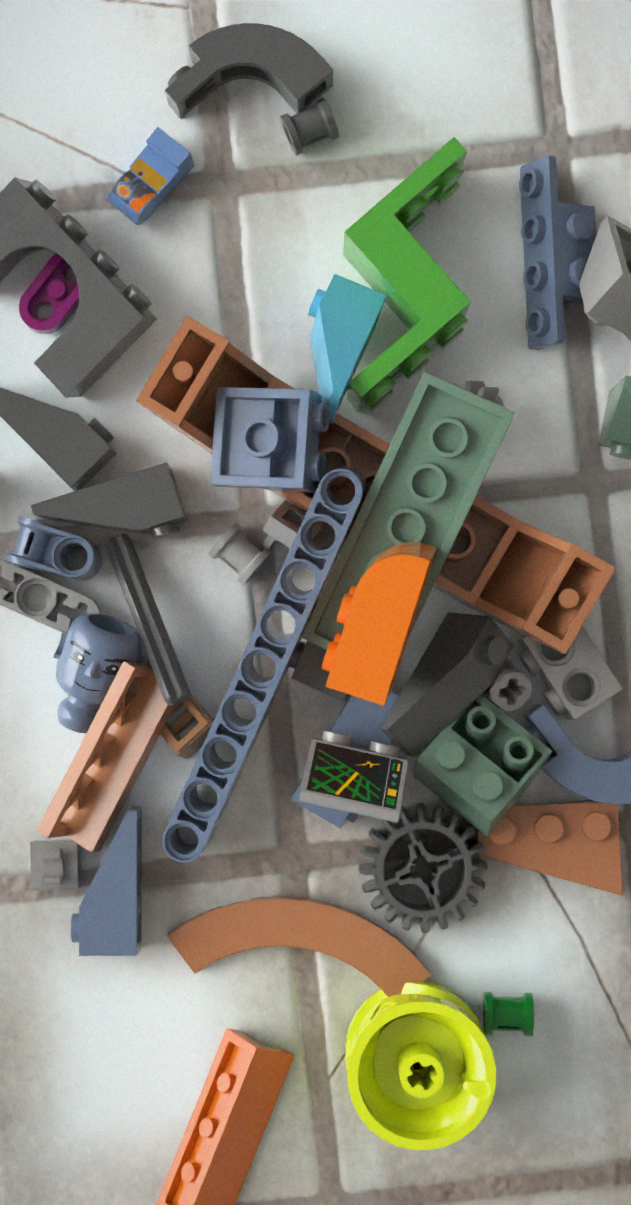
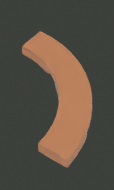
[167,896,432,997]

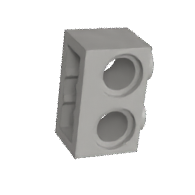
[517,626,623,720]

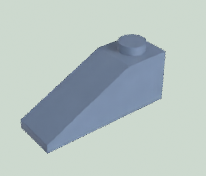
[71,807,142,956]

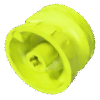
[345,980,496,1150]

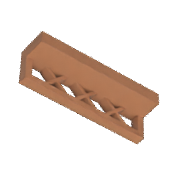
[37,661,175,853]

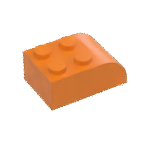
[322,542,438,706]

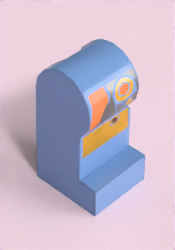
[108,127,194,225]

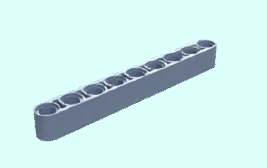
[162,467,367,863]

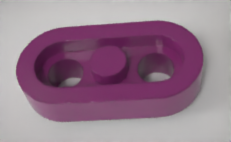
[19,253,79,334]

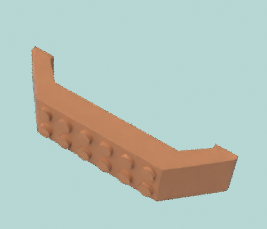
[136,316,616,654]

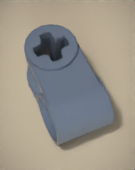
[5,516,102,581]

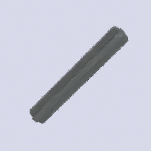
[105,534,191,706]

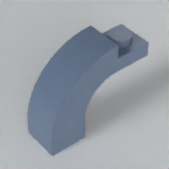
[523,704,631,804]

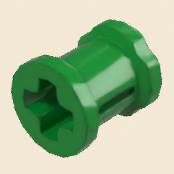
[483,992,534,1036]

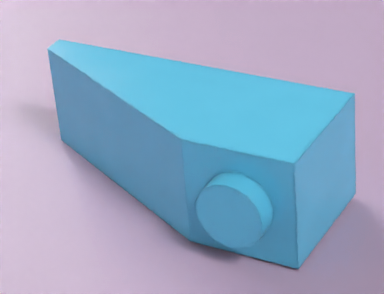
[308,274,387,424]

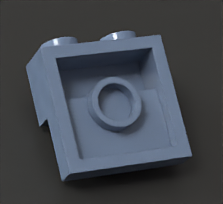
[210,387,330,492]

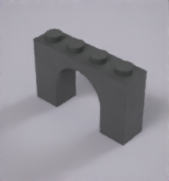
[0,177,157,398]

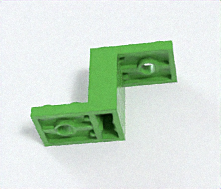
[343,137,471,412]

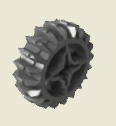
[359,802,488,933]

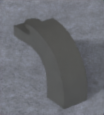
[165,23,334,119]

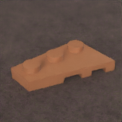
[476,801,623,896]

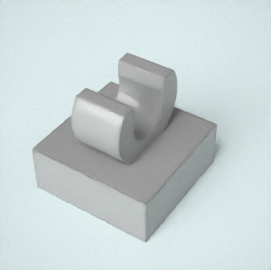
[262,500,324,562]
[30,840,81,890]

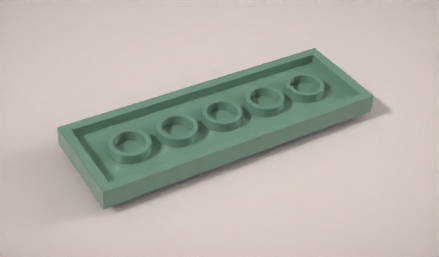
[301,371,516,650]

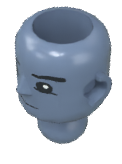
[53,613,144,733]

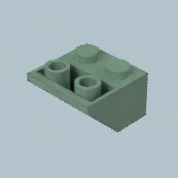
[414,694,552,837]

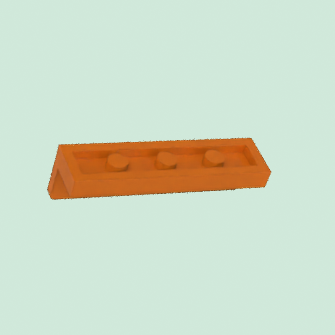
[156,1028,294,1205]

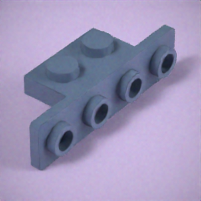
[519,155,596,350]

